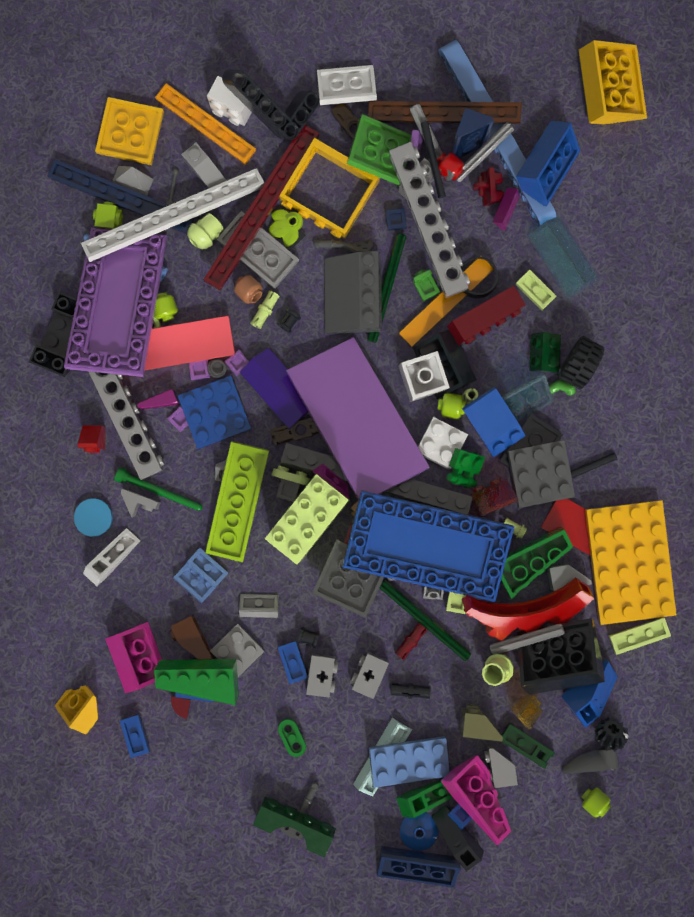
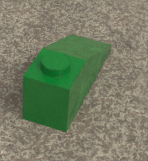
[396,779,453,818]

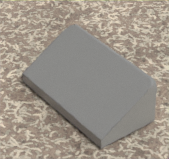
[239,594,279,618]

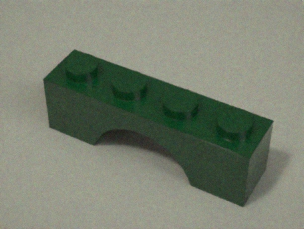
[253,797,336,858]

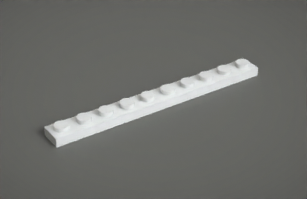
[81,168,265,262]

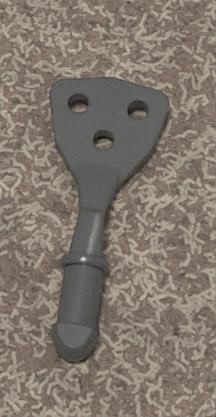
[313,239,373,253]
[280,781,319,840]

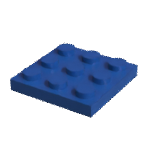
[177,376,251,449]

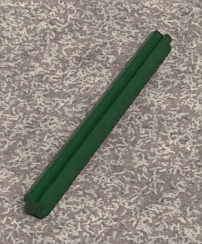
[367,233,406,343]
[379,580,471,661]

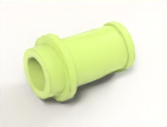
[463,388,478,404]
[504,517,527,539]

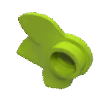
[268,209,303,247]

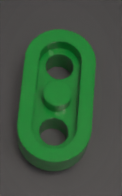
[278,718,306,757]

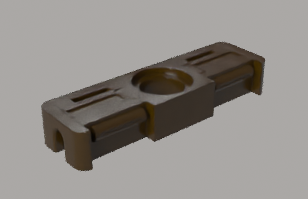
[332,103,359,141]
[271,418,320,446]

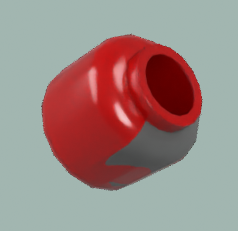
[437,152,464,181]

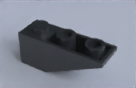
[431,805,484,872]

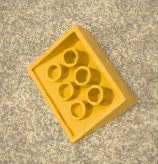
[579,40,647,124]

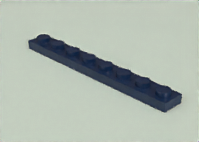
[47,159,195,234]

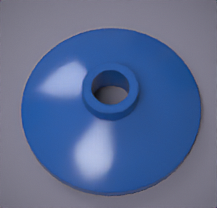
[400,812,438,851]

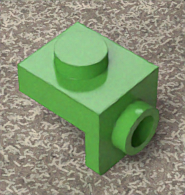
[412,269,440,302]

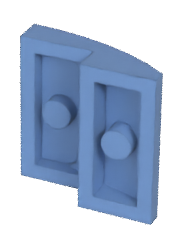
[173,548,228,604]

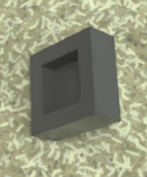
[276,478,300,502]

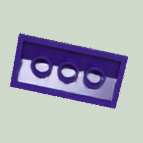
[240,348,309,429]

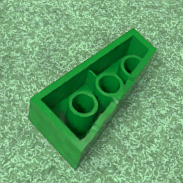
[501,526,573,599]
[154,659,239,705]

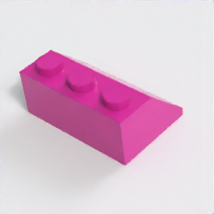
[105,622,162,693]

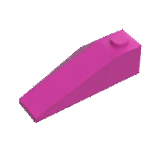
[441,755,511,845]

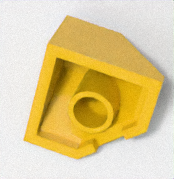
[55,685,98,734]

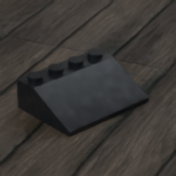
[517,618,605,695]

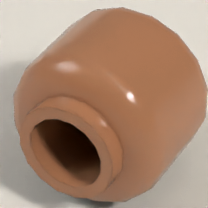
[234,275,262,304]

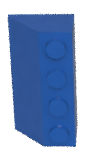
[516,121,580,206]

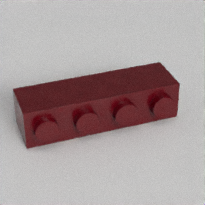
[447,286,526,346]

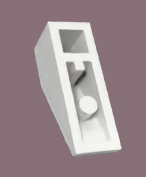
[83,528,140,586]

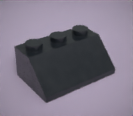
[413,330,477,399]

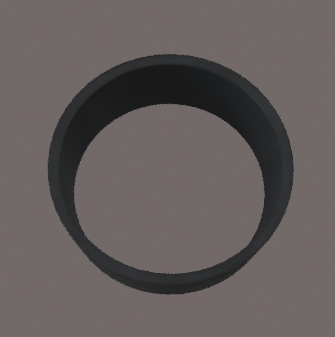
[461,256,499,299]

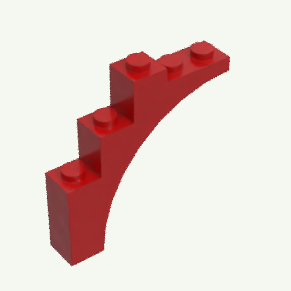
[462,577,594,641]

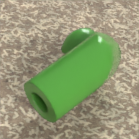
[546,379,576,395]

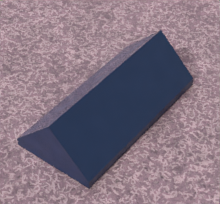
[451,108,494,158]
[377,846,460,888]

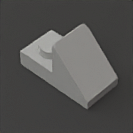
[121,489,161,517]

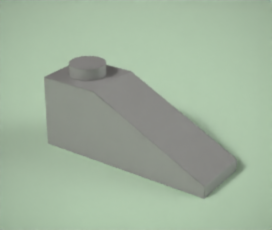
[181,142,227,189]

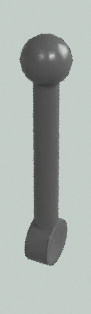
[166,169,179,205]

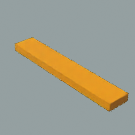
[155,83,256,165]
[399,255,494,347]

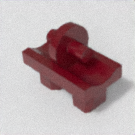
[472,167,504,206]

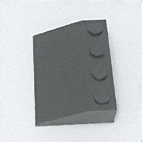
[325,251,382,334]

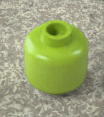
[154,292,178,322]
[438,393,466,419]
[581,788,611,818]

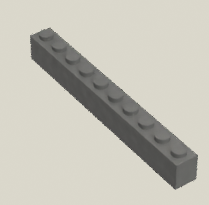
[281,443,472,515]

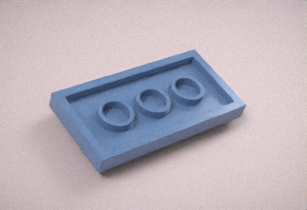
[369,736,449,788]

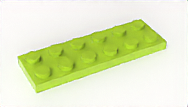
[205,441,270,562]

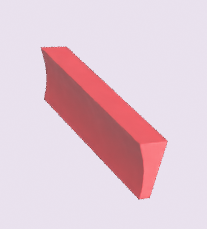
[145,315,235,370]

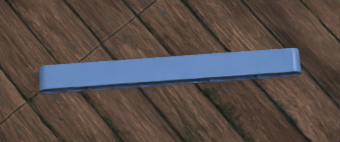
[439,40,556,226]

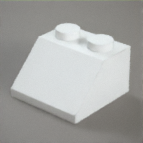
[399,351,450,402]

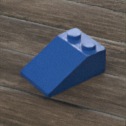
[462,386,526,457]

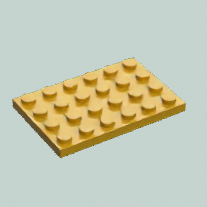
[585,500,676,625]

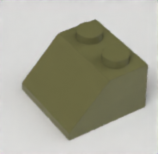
[459,704,503,741]

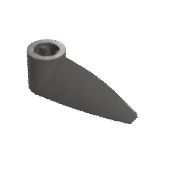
[562,747,619,774]

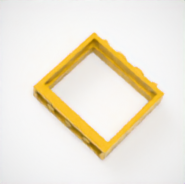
[279,138,380,238]

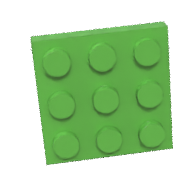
[347,114,412,185]

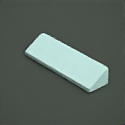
[353,718,412,797]

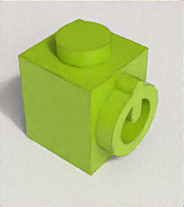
[93,202,123,230]

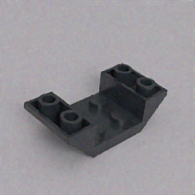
[29,292,77,377]

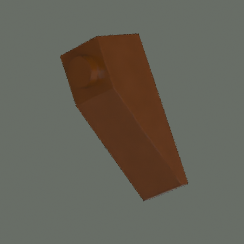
[170,614,215,659]

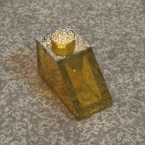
[511,694,543,730]

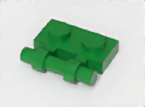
[447,448,485,488]

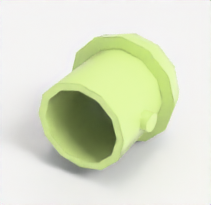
[187,213,223,249]
[482,654,514,686]

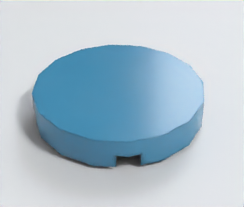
[74,498,113,537]

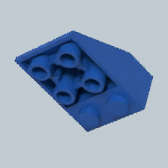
[561,659,618,728]

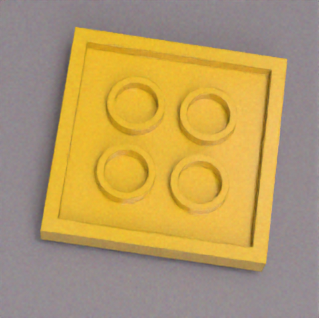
[95,97,164,166]

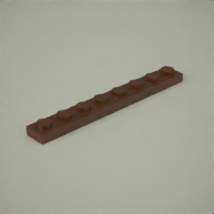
[368,101,522,124]

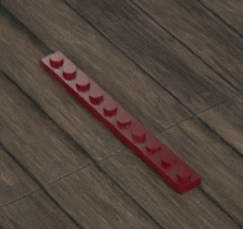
[203,125,319,291]

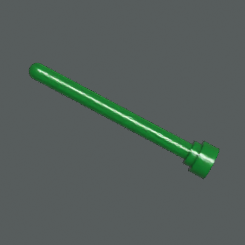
[114,467,203,511]

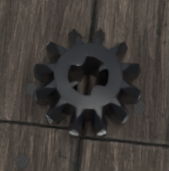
[594,717,629,752]

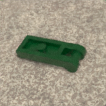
[501,723,555,769]

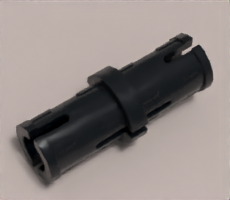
[391,683,431,699]

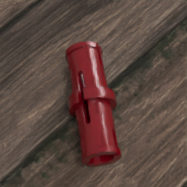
[394,622,428,660]

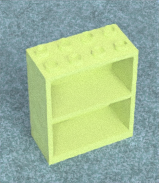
[265,474,349,564]

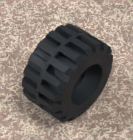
[559,336,604,390]

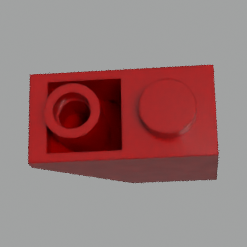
[78,425,106,453]

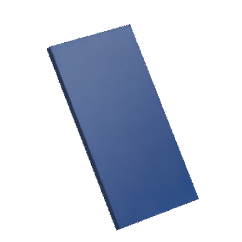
[342,490,515,602]

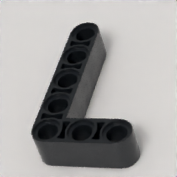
[222,69,320,140]

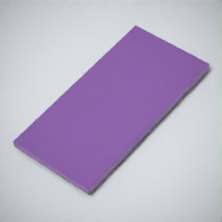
[64,227,167,377]
[286,337,429,501]

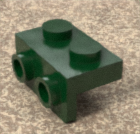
[529,332,561,373]

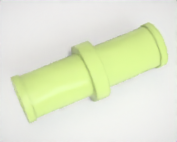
[250,290,280,329]

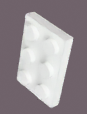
[317,65,377,105]

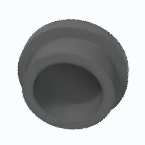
[207,359,226,378]

